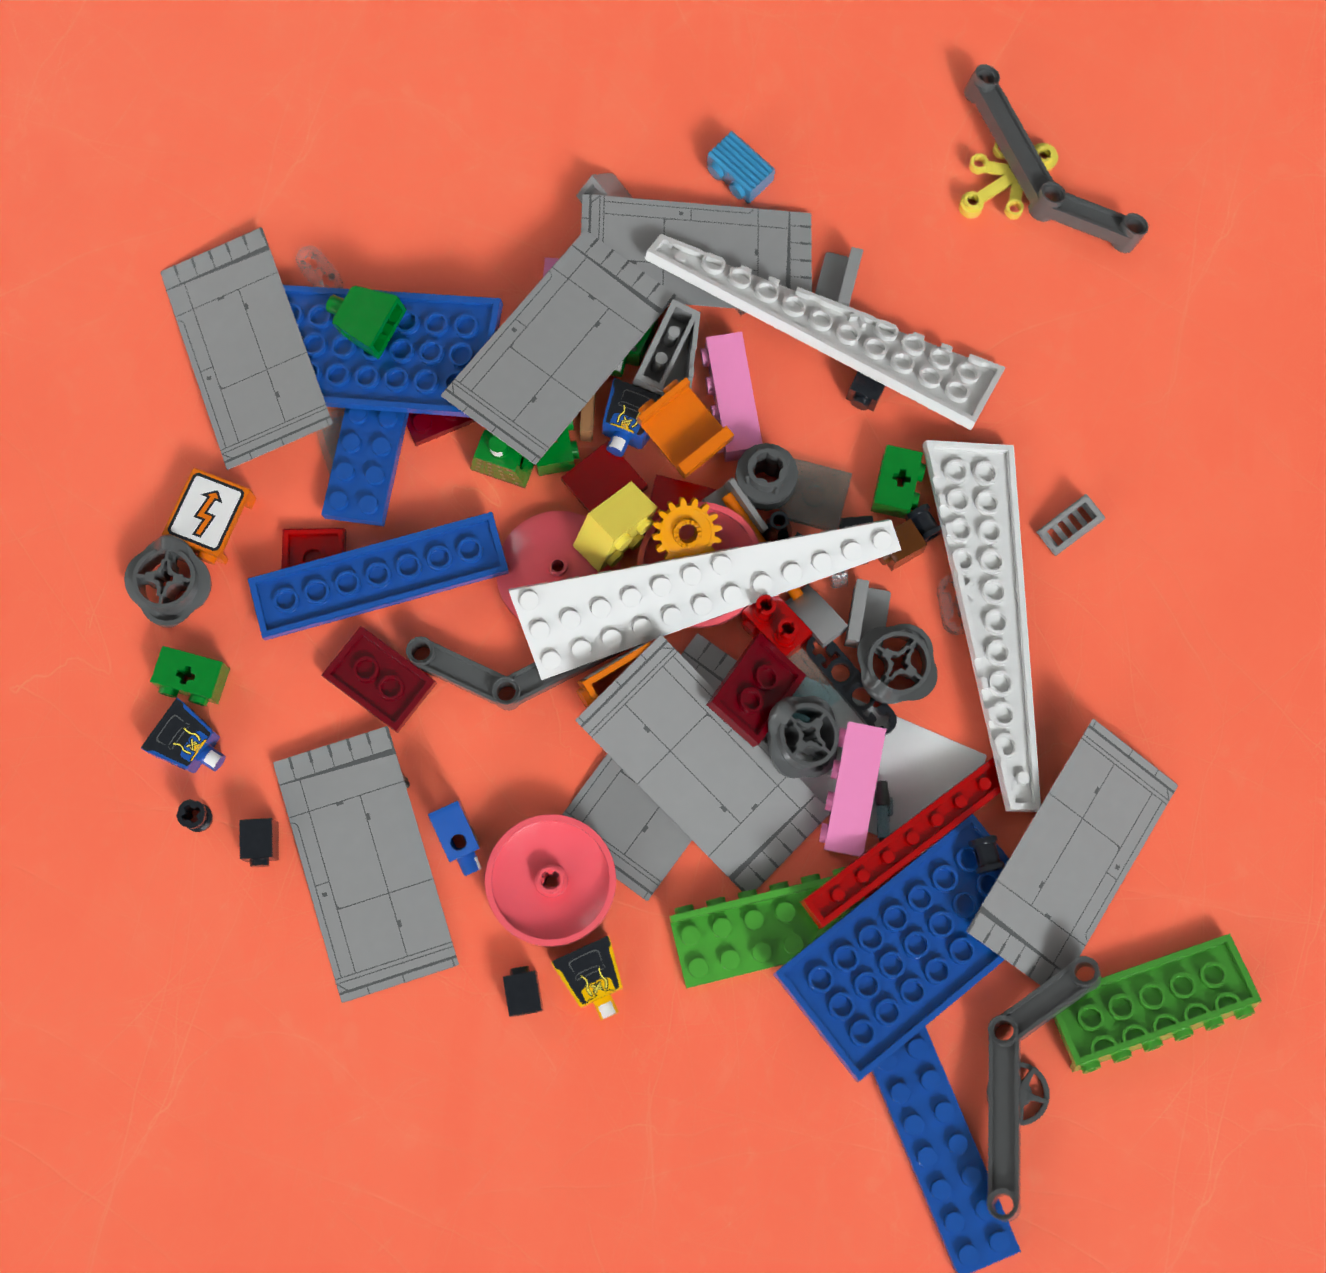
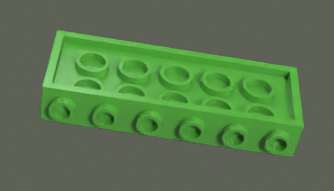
[669,866,865,989]
[1053,934,1262,1074]

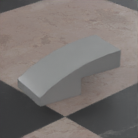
[785,585,848,648]

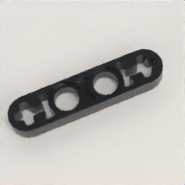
[806,636,897,736]

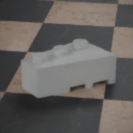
[632,299,701,396]

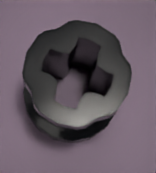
[904,503,942,543]
[176,799,213,832]
[968,835,1005,874]

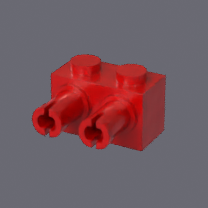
[740,594,813,659]

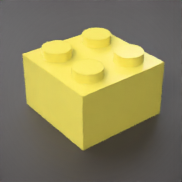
[573,481,658,572]

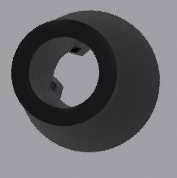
[762,511,792,541]

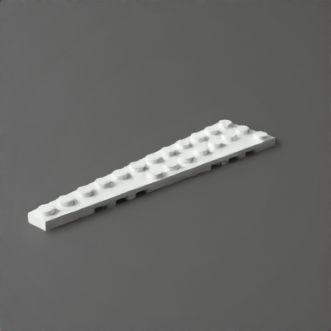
[645,234,1006,430]
[922,440,1041,812]
[508,519,901,680]

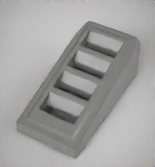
[1036,494,1106,556]

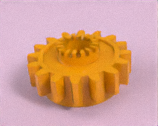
[652,497,722,560]

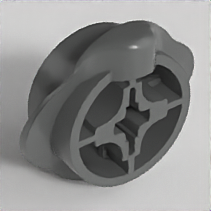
[124,535,212,628]
[857,624,937,704]
[767,696,839,778]

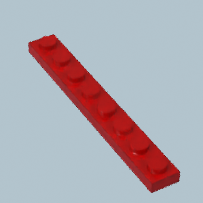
[800,757,1001,929]

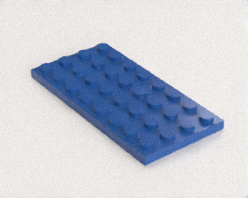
[283,285,503,417]
[773,814,1009,1082]

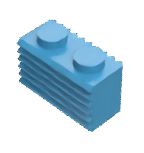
[707,131,775,203]

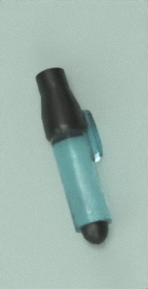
[875,781,894,841]

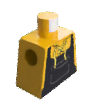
[551,935,623,1020]

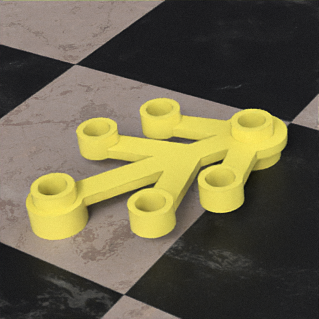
[959,142,1058,220]

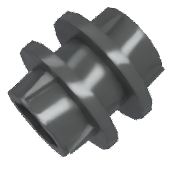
[735,443,798,511]

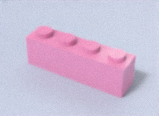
[700,332,763,462]
[819,721,886,857]

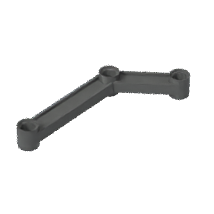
[964,64,1149,253]
[406,636,628,711]
[987,956,1101,1222]

